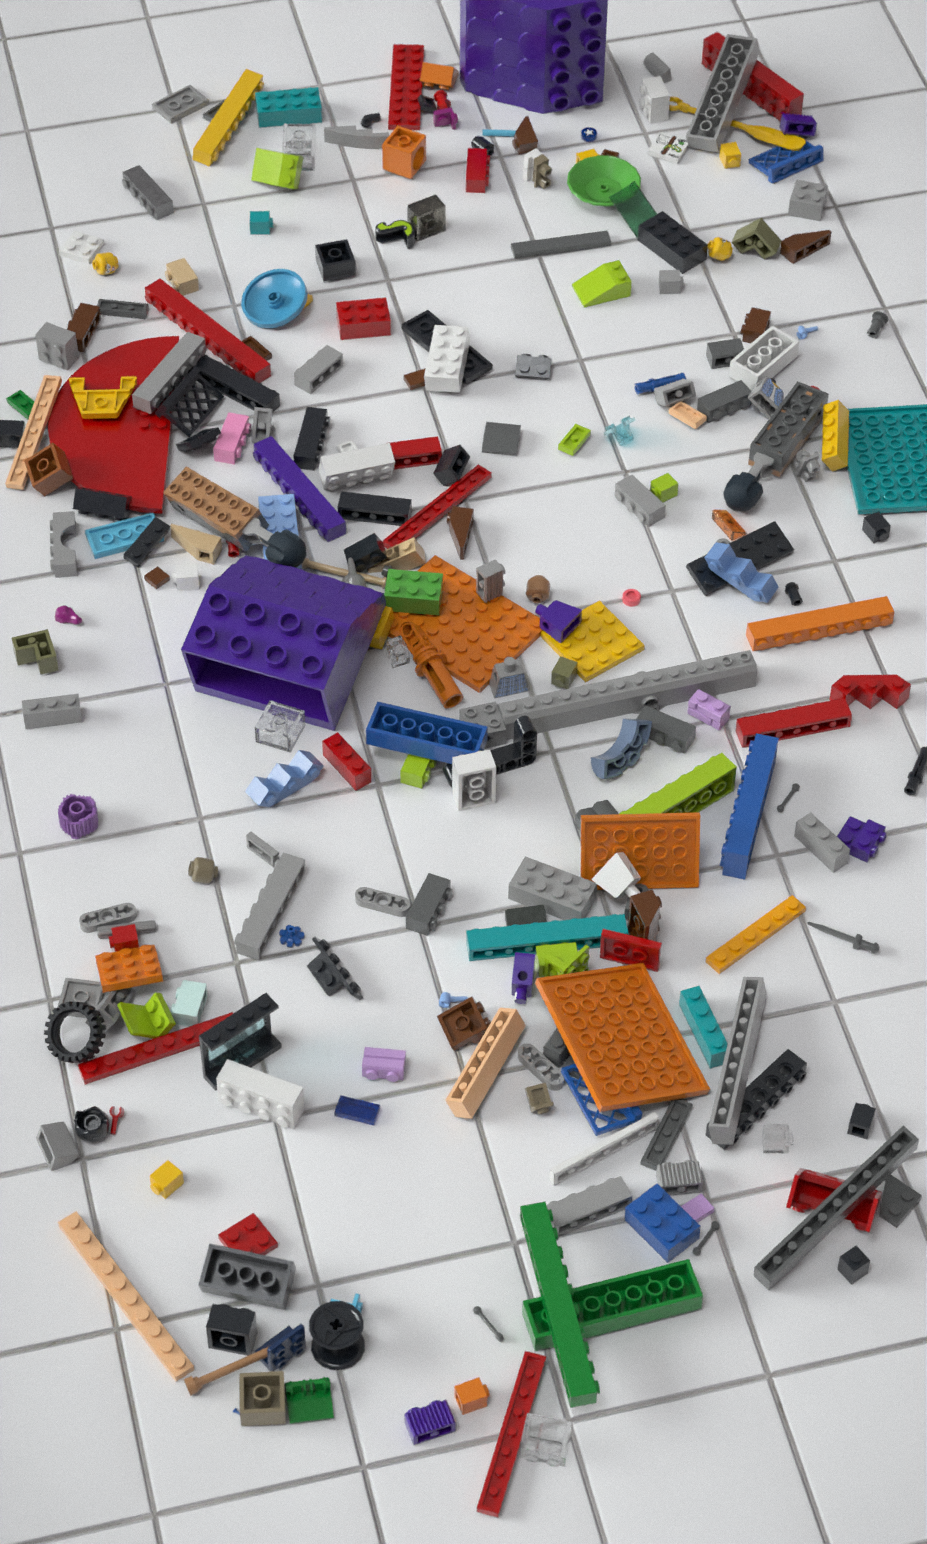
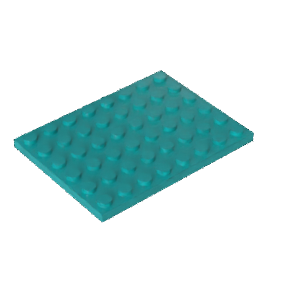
[847,404,927,515]

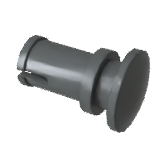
[867,311,888,338]

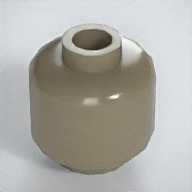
[188,857,218,884]

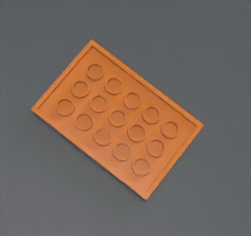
[580,812,700,890]

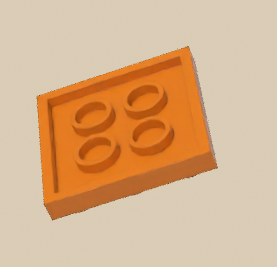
[95,944,163,993]

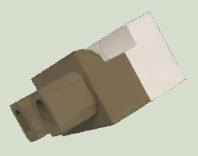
[522,149,552,189]

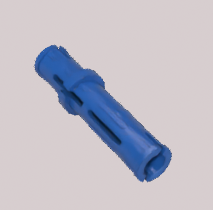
[634,372,686,394]

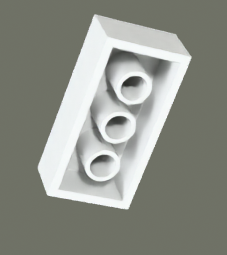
[424,325,470,392]
[729,326,799,389]
[318,443,395,490]
[216,1059,304,1129]

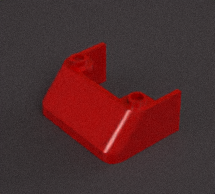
[786,1168,882,1232]

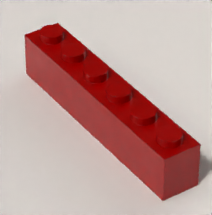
[735,698,852,748]

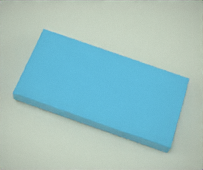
[84,513,164,559]

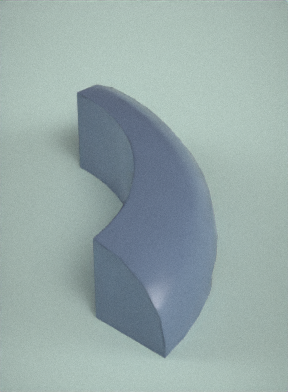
[591,719,652,779]

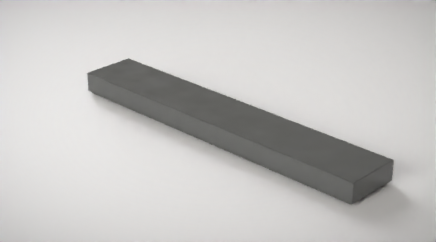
[511,230,611,259]

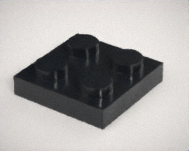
[176,427,221,452]

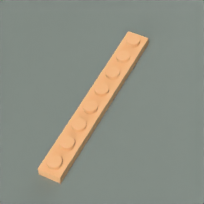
[5,375,62,490]

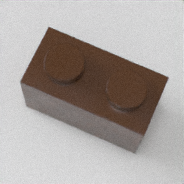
[740,307,771,344]

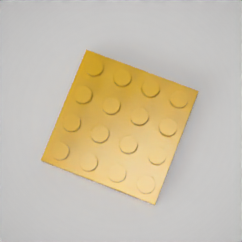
[541,600,645,683]

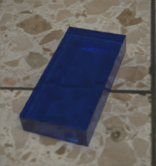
[334,1095,380,1126]

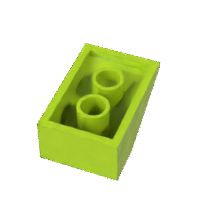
[251,148,304,189]
[572,260,632,308]

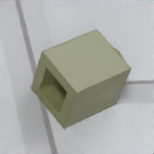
[551,656,578,689]

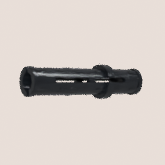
[904,747,927,796]

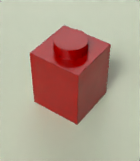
[108,924,139,952]

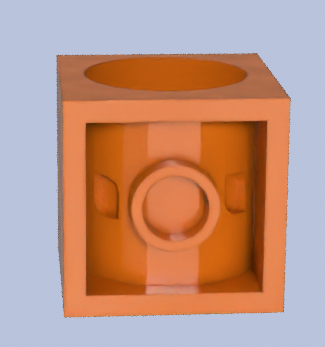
[382,125,426,179]

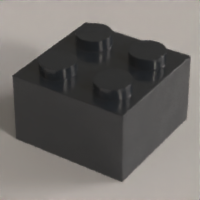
[315,239,356,282]
[206,1304,257,1356]

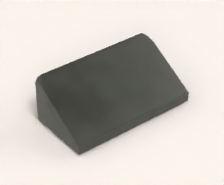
[505,905,547,926]

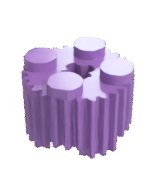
[58,794,98,839]

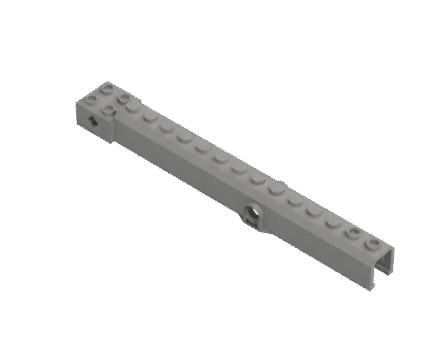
[459,650,757,749]

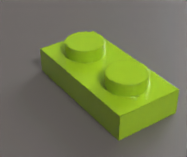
[558,424,591,456]

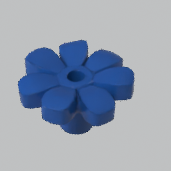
[279,925,305,947]

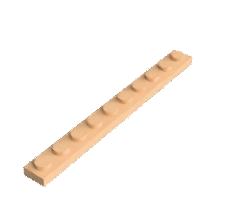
[58,1211,194,1382]

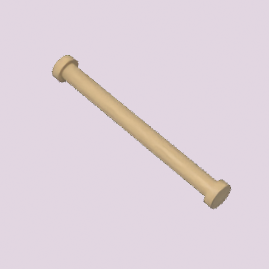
[302,558,387,588]

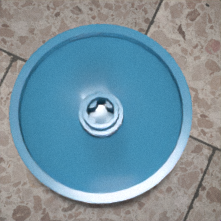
[241,269,308,328]

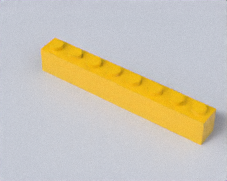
[192,69,264,166]

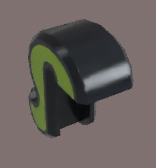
[375,220,415,249]

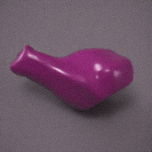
[55,605,82,625]

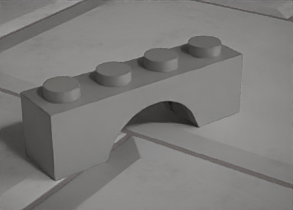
[50,511,77,578]

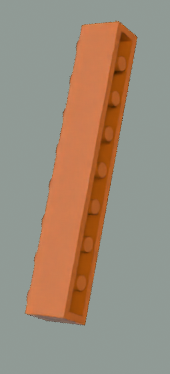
[746,596,894,651]

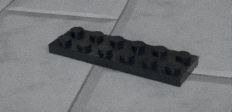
[402,310,493,384]
[686,521,794,596]

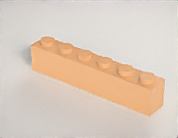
[445,1008,526,1119]

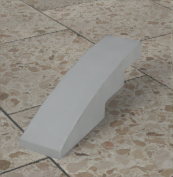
[324,126,389,149]

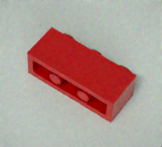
[466,148,490,193]
[390,436,442,470]
[322,732,371,791]

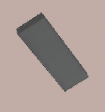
[97,299,149,320]

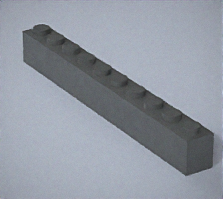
[754,1125,919,1290]

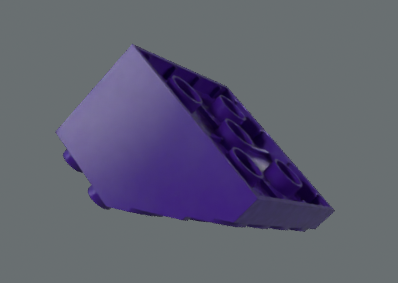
[460,0,608,114]
[181,555,386,731]

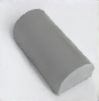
[643,52,671,83]

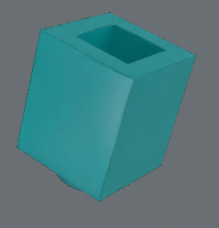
[249,211,273,235]

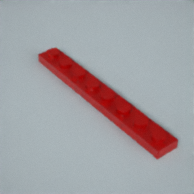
[383,464,492,549]
[78,1012,233,1085]
[476,1351,546,1518]

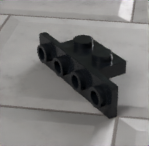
[307,937,363,1000]

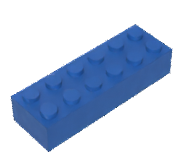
[366,701,488,764]

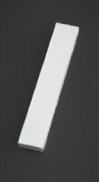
[549,1112,659,1186]

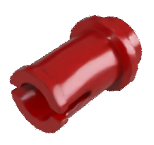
[226,540,239,558]

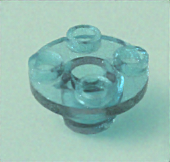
[603,415,636,446]

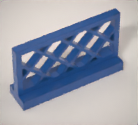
[749,136,824,184]
[561,1064,643,1136]

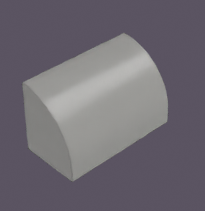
[36,1121,79,1171]

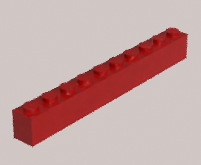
[145,278,271,383]

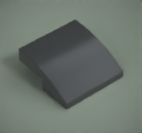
[482,422,521,456]

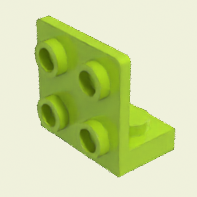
[544,945,590,977]
[117,992,176,1039]

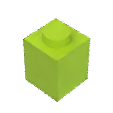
[650,473,679,502]

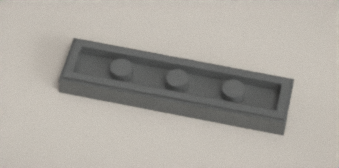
[640,1099,693,1171]

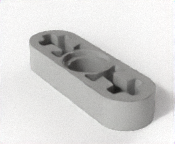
[355,887,410,917]
[79,903,137,933]
[518,1044,564,1091]

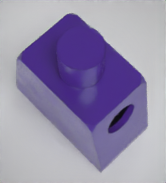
[535,600,582,643]
[511,952,535,1004]

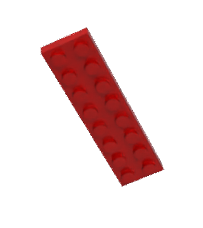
[388,44,424,130]

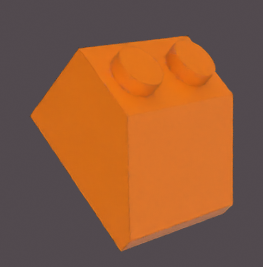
[420,62,459,90]

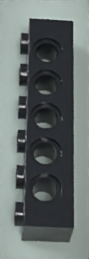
[706,1049,807,1150]

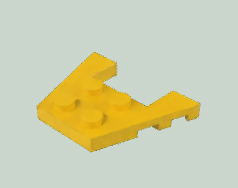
[69,376,137,419]

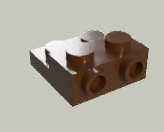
[437,996,491,1051]

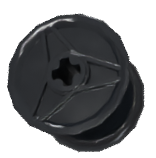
[309,1301,365,1370]

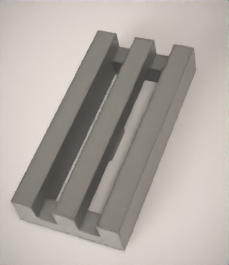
[246,832,279,867]

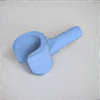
[796,326,818,339]
[439,992,468,1008]

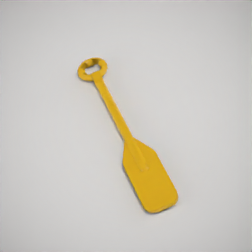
[669,97,806,151]

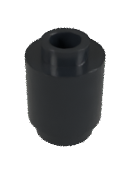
[471,136,494,156]

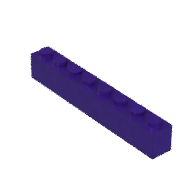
[253,436,346,542]

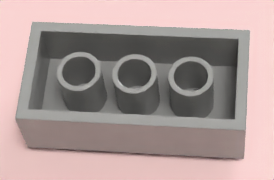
[508,856,597,920]

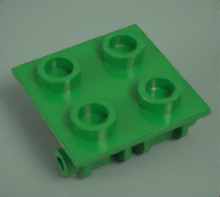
[285,1377,334,1424]

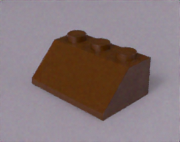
[628,889,662,941]

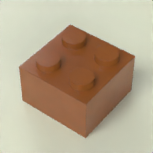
[25,443,73,496]

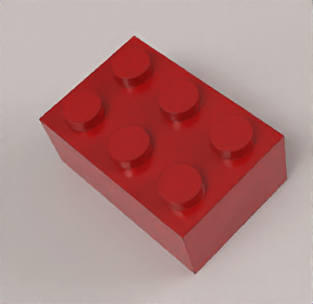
[336,297,391,340]

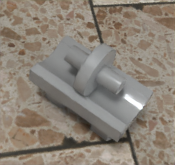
[794,450,820,482]

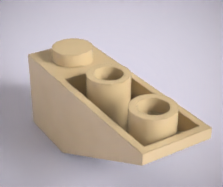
[170,524,222,565]
[368,538,426,573]

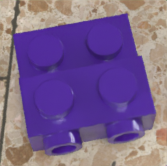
[837,816,887,863]

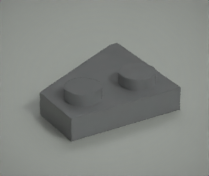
[879,1175,922,1228]

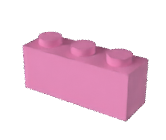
[213,412,252,465]

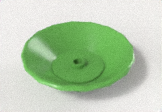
[567,155,641,207]

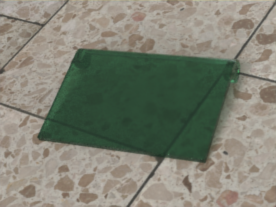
[609,181,657,237]

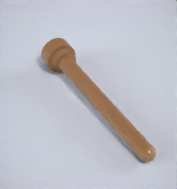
[184,1346,270,1396]

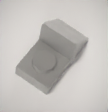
[251,407,273,443]

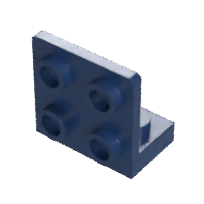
[255,1324,306,1372]

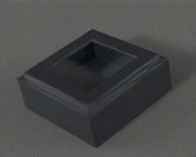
[418,95,437,113]

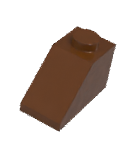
[512,116,538,155]

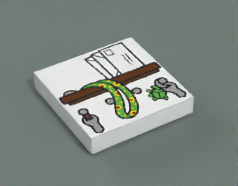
[648,132,689,164]

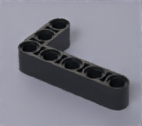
[442,716,537,787]

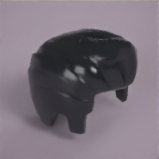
[74,1106,110,1142]

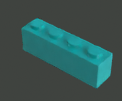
[679,986,728,1069]

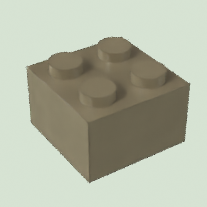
[239,1371,286,1426]

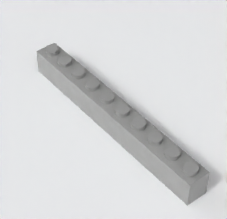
[708,977,767,1145]

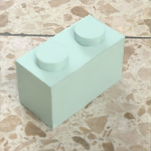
[170,980,208,1027]

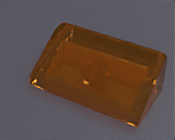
[712,509,747,541]

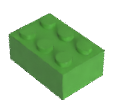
[384,569,443,615]

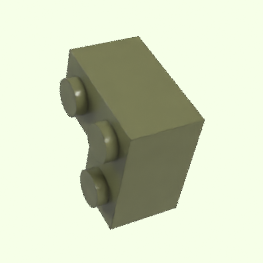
[731,218,782,259]
[12,629,59,675]

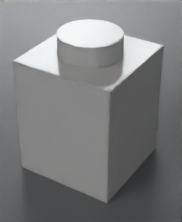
[659,270,684,294]

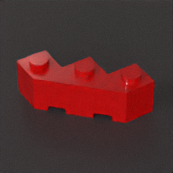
[829,674,911,710]

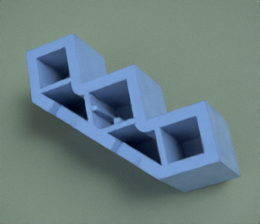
[704,542,779,603]
[245,750,324,807]

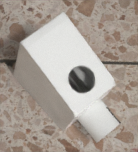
[592,852,641,898]

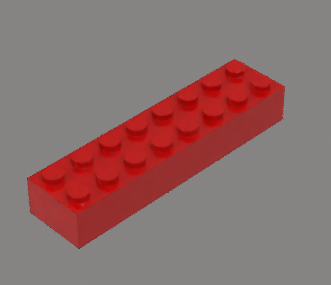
[701,31,804,121]

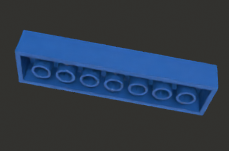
[720,733,779,880]

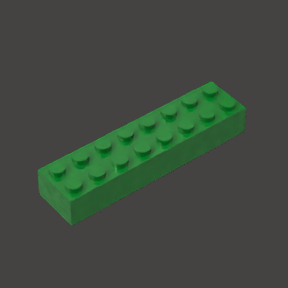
[522,1259,703,1351]

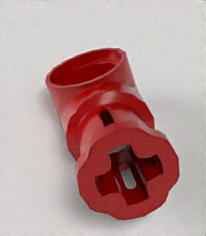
[433,90,451,110]

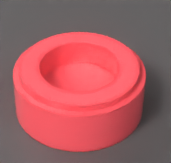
[622,589,641,607]

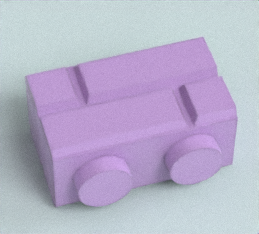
[687,689,731,730]
[362,1047,406,1082]

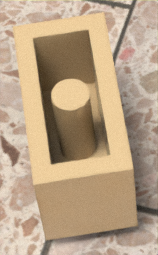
[165,258,199,296]

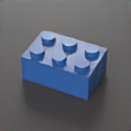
[625,1183,701,1263]

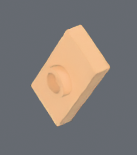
[669,402,707,429]

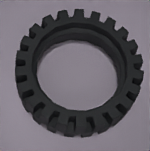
[44,1001,106,1063]

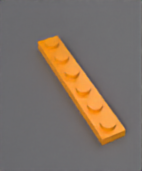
[705,895,806,974]

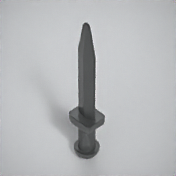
[807,922,880,954]

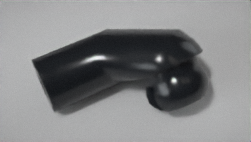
[361,113,381,128]

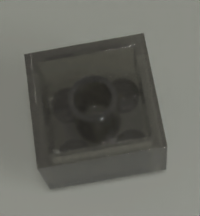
[407,194,446,242]

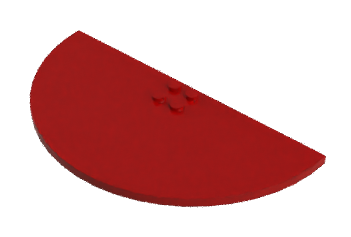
[48,336,180,514]

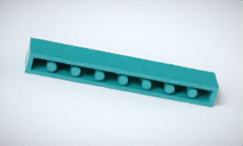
[466,914,628,961]

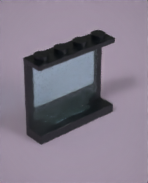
[199,993,282,1091]

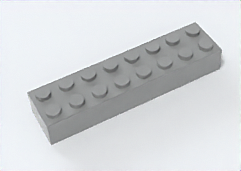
[686,34,760,153]

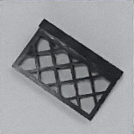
[154,366,224,438]

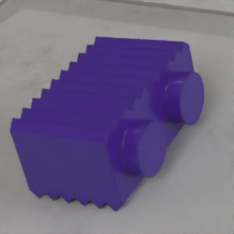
[780,113,817,137]
[404,1400,456,1445]

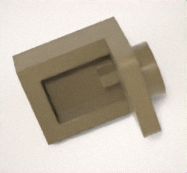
[525,1083,554,1115]

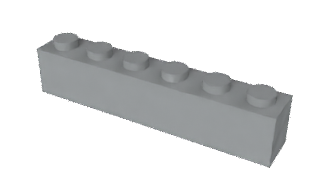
[132,332,207,414]
[234,852,306,960]

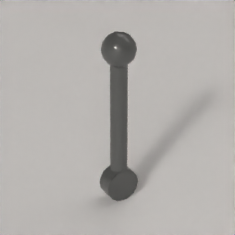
[777,783,800,812]
[692,1221,720,1255]
[473,1306,504,1342]

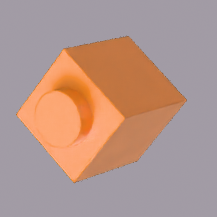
[454,1377,490,1415]

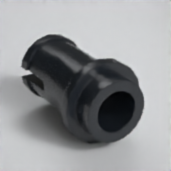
[784,582,803,606]

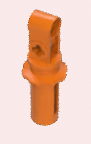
[399,621,463,708]

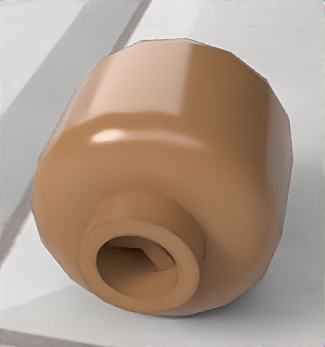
[526,575,550,603]

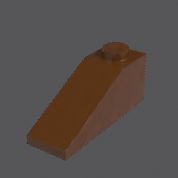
[780,230,832,264]
[447,506,474,560]

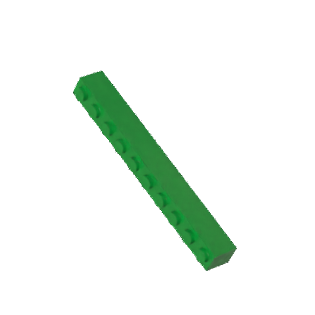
[520,1201,600,1408]

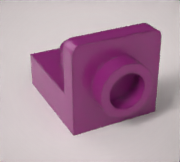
[433,107,458,130]

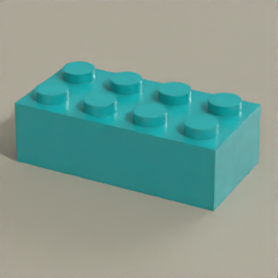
[255,87,322,128]

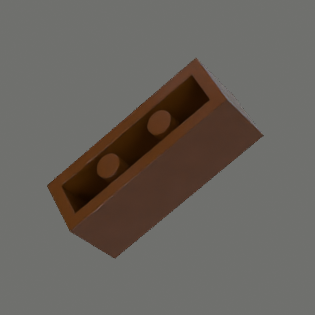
[67,303,101,353]

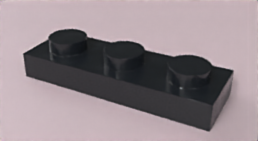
[123,517,170,567]

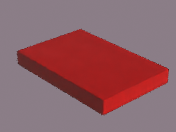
[600,929,662,972]

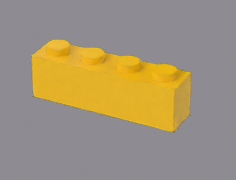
[822,399,849,472]

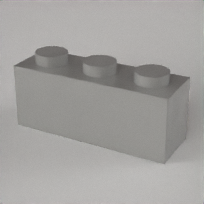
[294,345,343,394]
[615,475,666,527]
[22,694,82,729]
[794,813,850,873]

